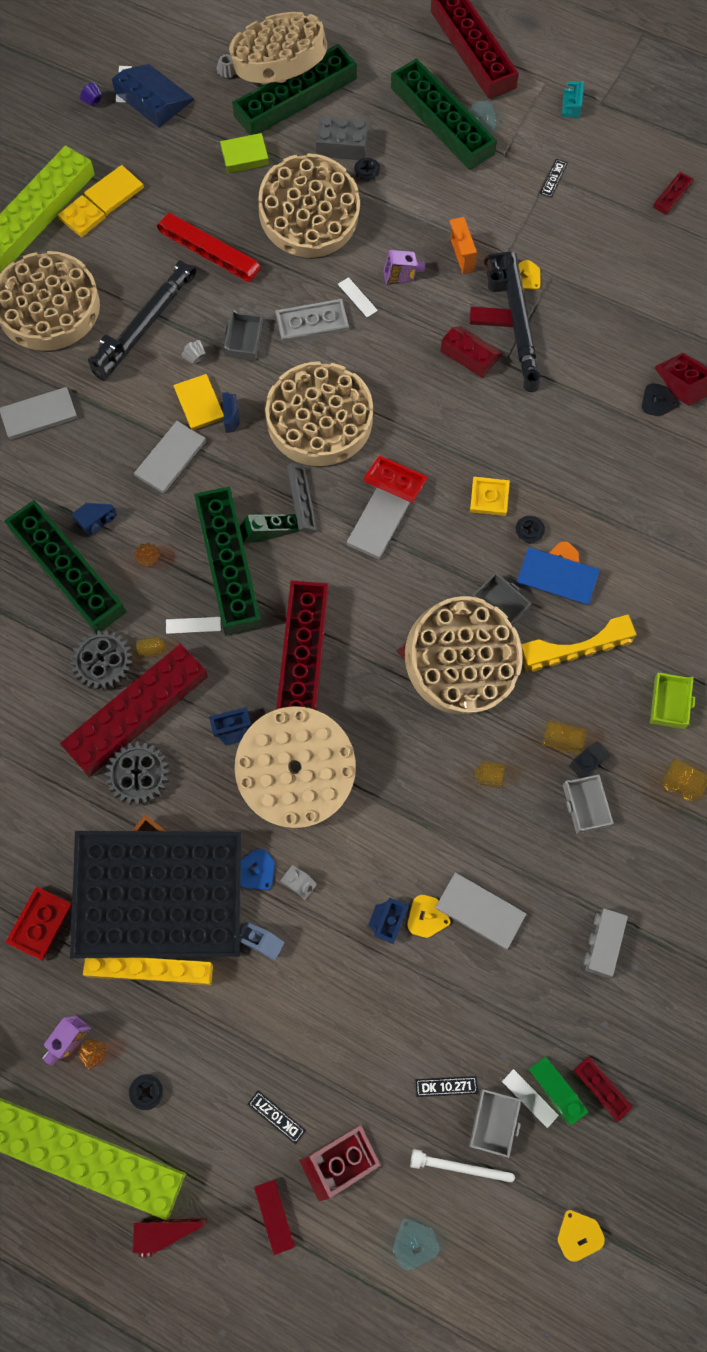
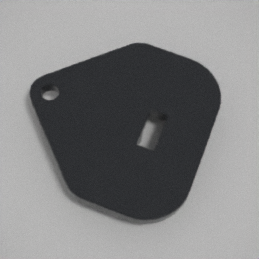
[641,383,679,416]

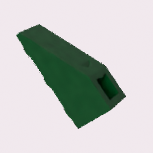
[239,514,300,542]

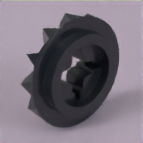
[354,158,380,181]
[516,516,545,544]
[129,1074,163,1110]

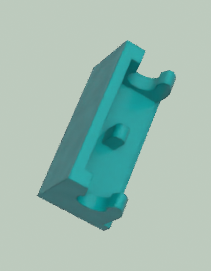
[562,81,584,119]

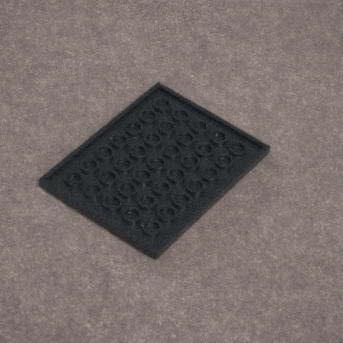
[70,831,241,958]

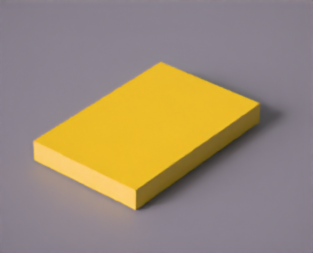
[84,165,144,216]
[173,374,224,431]

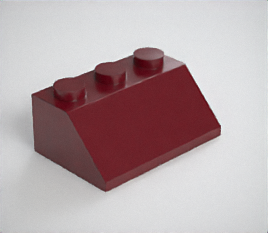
[440,326,503,378]

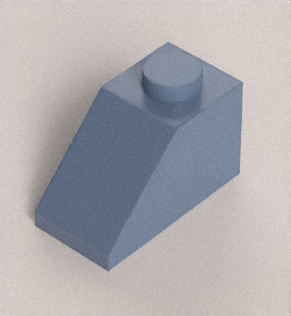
[240,921,285,961]

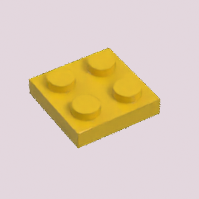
[58,195,106,238]
[470,477,510,516]

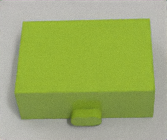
[220,133,269,174]
[650,673,695,729]

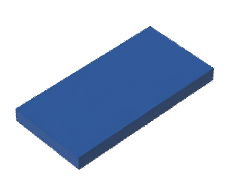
[517,547,600,605]

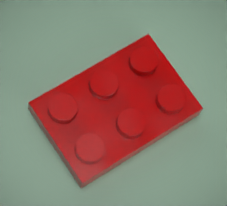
[363,455,428,503]
[5,887,72,961]

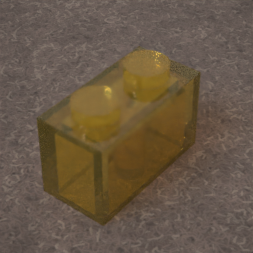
[541,720,587,755]
[660,758,707,802]

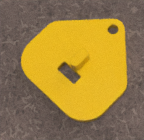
[519,260,540,290]
[407,895,450,938]
[557,1210,605,1262]

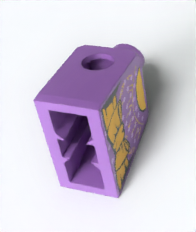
[383,250,425,285]
[43,1015,91,1066]

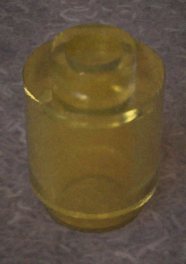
[136,636,166,657]

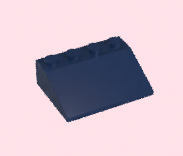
[112,64,193,128]

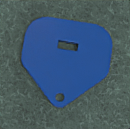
[241,849,275,890]

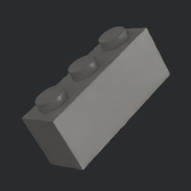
[583,909,628,978]

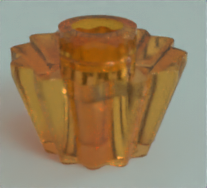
[134,542,160,568]
[78,1038,108,1070]

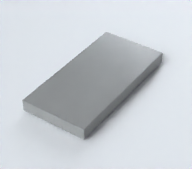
[275,299,349,343]
[0,387,78,440]
[134,421,206,494]
[346,488,411,560]
[435,872,526,950]

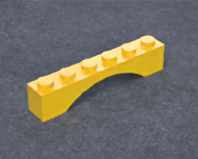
[521,614,637,672]
[83,958,213,986]

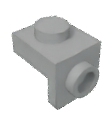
[280,865,317,900]

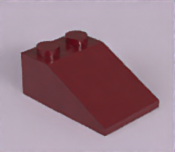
[655,353,707,406]
[299,1125,381,1201]
[132,1218,207,1257]

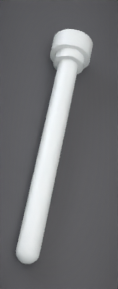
[410,1149,515,1182]

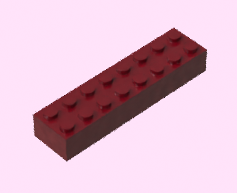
[430,0,519,99]
[276,580,329,711]
[60,643,208,777]

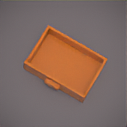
[449,217,477,274]

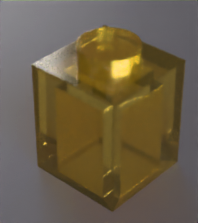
[474,761,505,789]

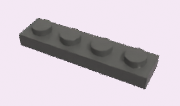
[287,463,317,534]

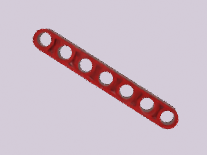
[157,213,261,282]

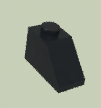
[569,741,611,778]

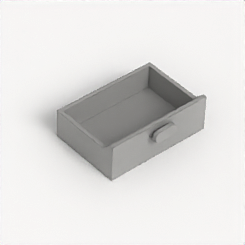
[563,775,614,834]
[469,1089,521,1158]

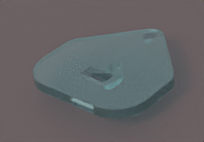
[469,100,497,132]
[393,1218,439,1270]

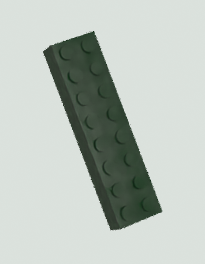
[232,44,357,135]
[391,58,497,170]
[194,486,262,636]
[4,500,127,635]

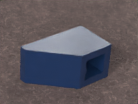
[72,503,117,537]

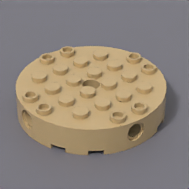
[229,12,327,85]
[259,153,360,258]
[0,251,100,351]
[265,362,373,466]
[405,596,523,715]
[235,707,356,828]

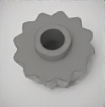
[217,54,236,78]
[181,340,205,364]

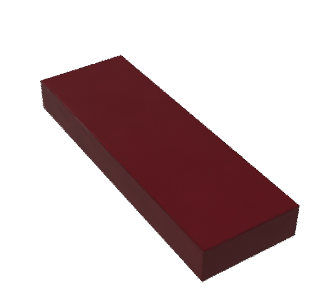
[653,172,694,215]
[469,306,513,327]
[572,1056,633,1122]
[254,1179,295,1255]

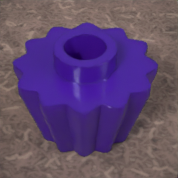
[80,82,102,107]

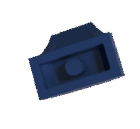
[222,392,240,433]
[209,707,252,746]
[368,897,408,945]

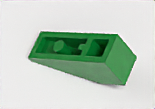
[528,1057,588,1125]

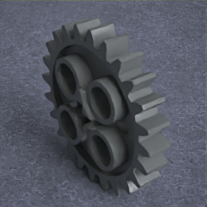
[70,630,134,691]
[105,742,170,806]

